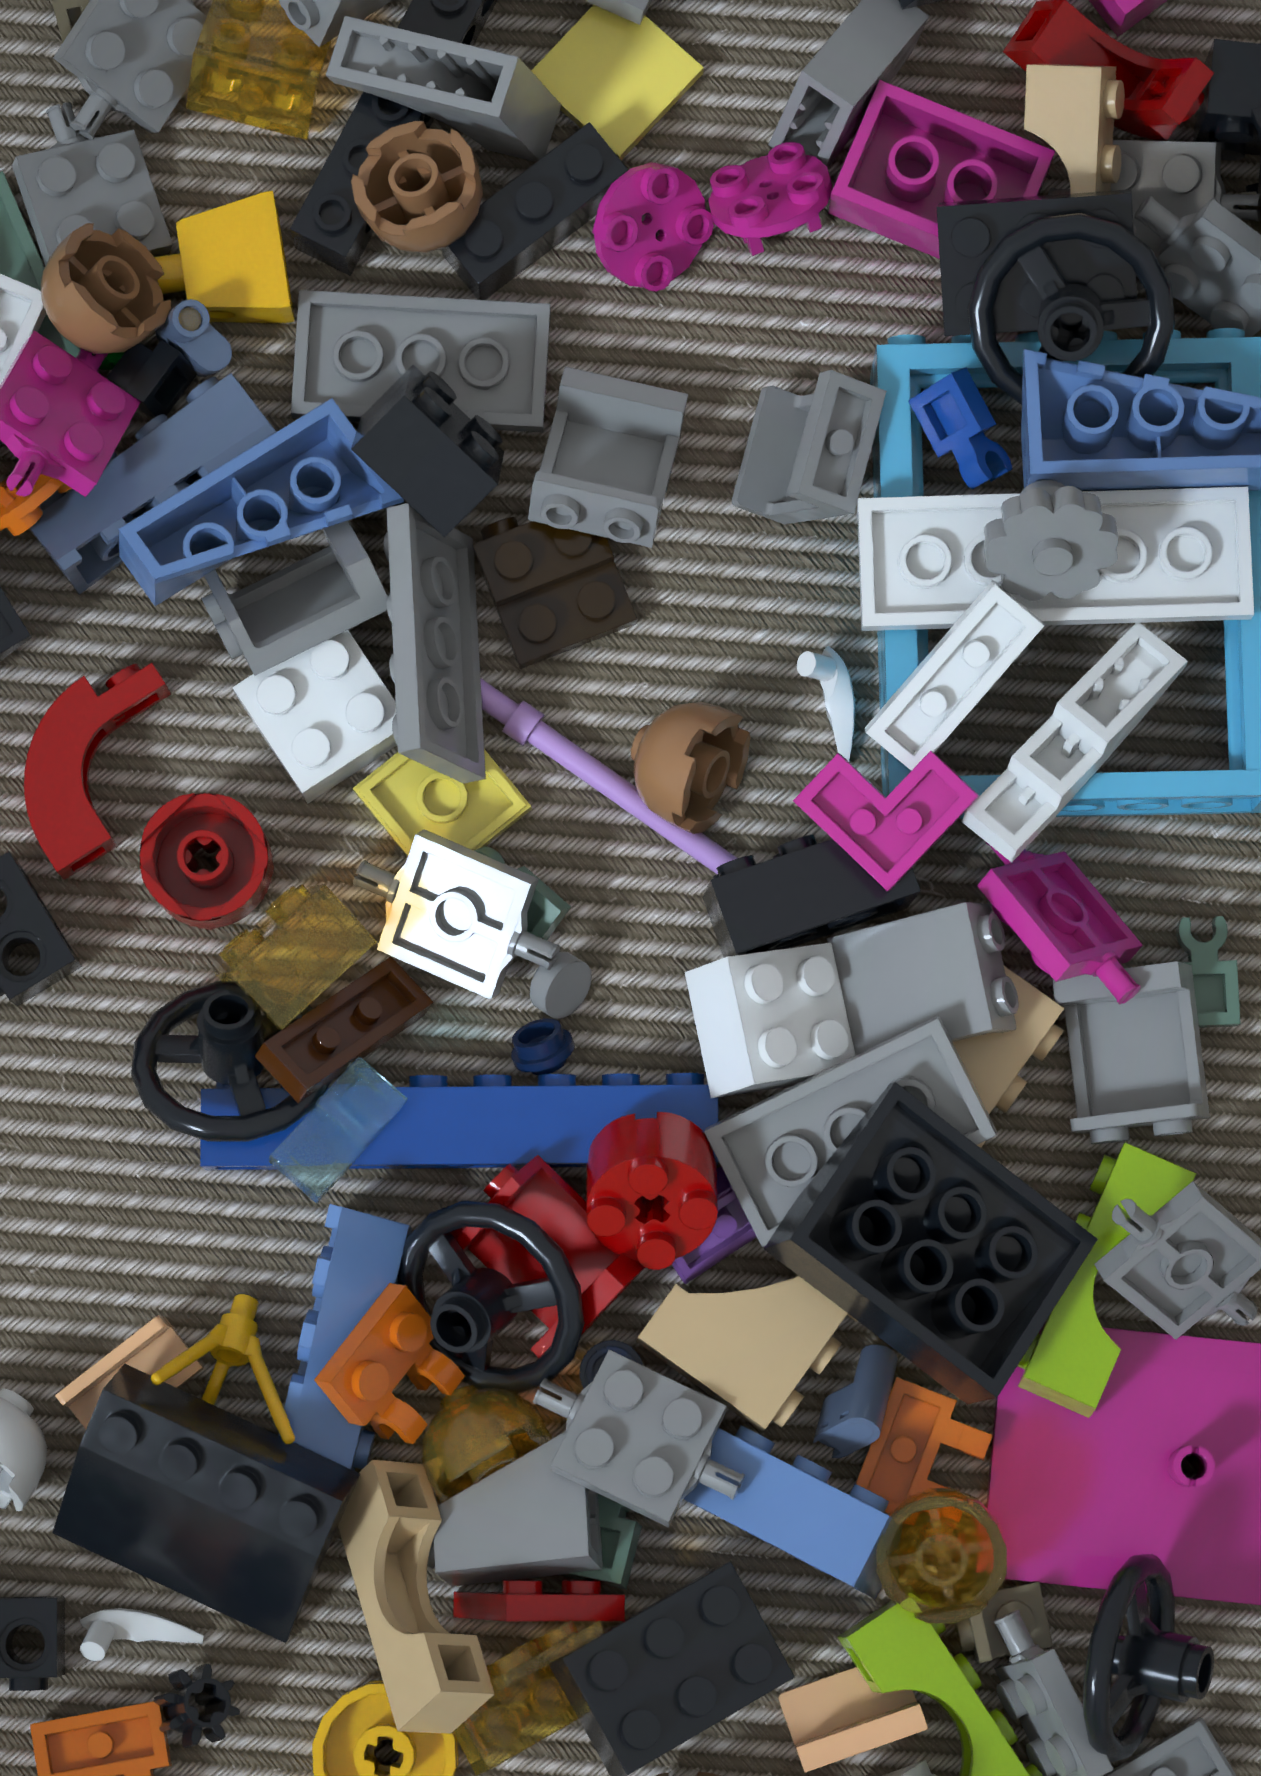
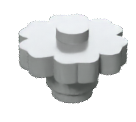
[984,480,1119,601]

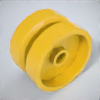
[312,1680,459,1776]

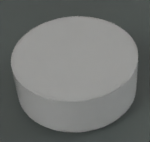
[530,952,592,1019]

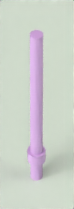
[481,678,738,874]

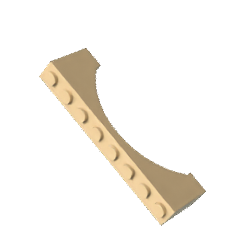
[636,966,1064,1432]

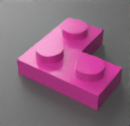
[793,751,979,891]

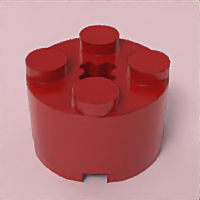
[139,793,274,930]
[586,1112,718,1270]

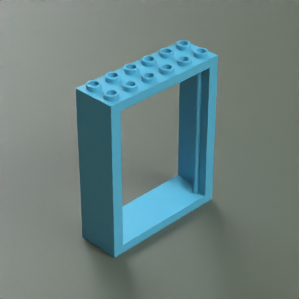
[870,328,1261,819]

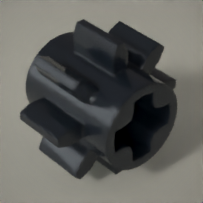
[154,1664,240,1748]

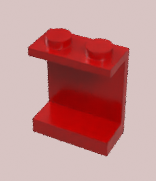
[451,1155,645,1358]

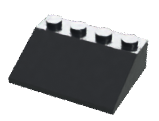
[764,1082,1098,1405]
[52,1364,360,1643]

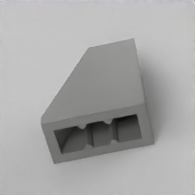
[768,0,929,168]
[428,1431,603,1587]

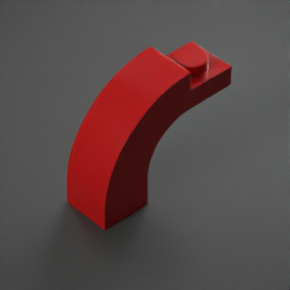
[1003,0,1214,141]
[24,663,171,880]

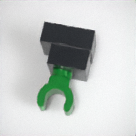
[92,340,197,418]

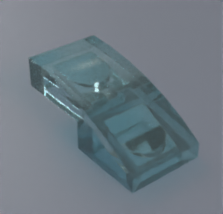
[268,1056,408,1204]

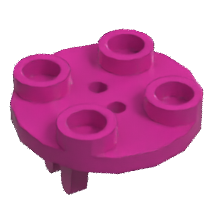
[708,142,833,256]
[592,162,714,292]

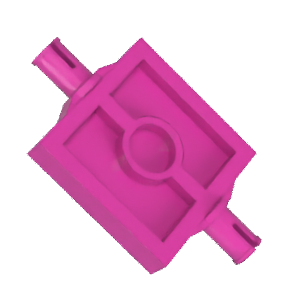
[0,330,141,497]
[977,841,1143,1005]

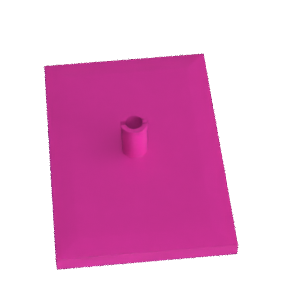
[980,1323,1261,1605]

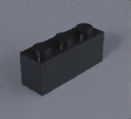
[442,122,628,300]

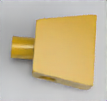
[154,191,295,323]

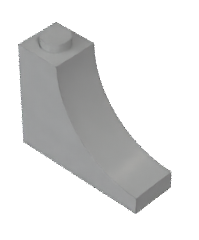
[326,16,561,162]

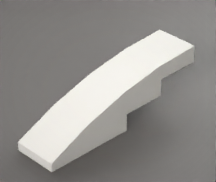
[962,623,1188,863]

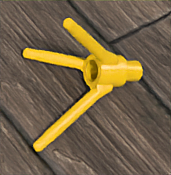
[151,1294,295,1444]

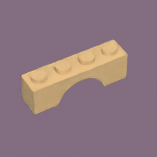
[1024,64,1125,194]
[338,1460,495,1734]

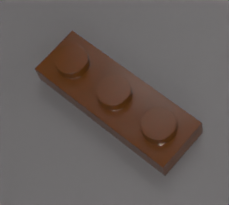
[255,956,434,1103]

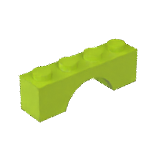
[1017,1142,1196,1418]
[837,1594,1043,1776]

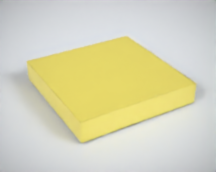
[531,5,704,161]
[353,749,532,857]

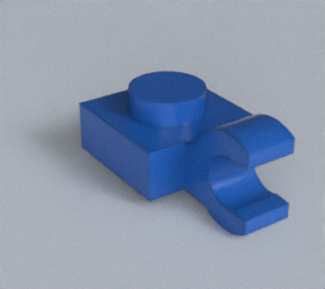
[908,367,1013,490]

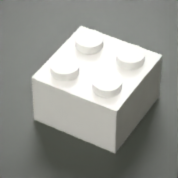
[232,630,397,804]
[684,943,855,1098]

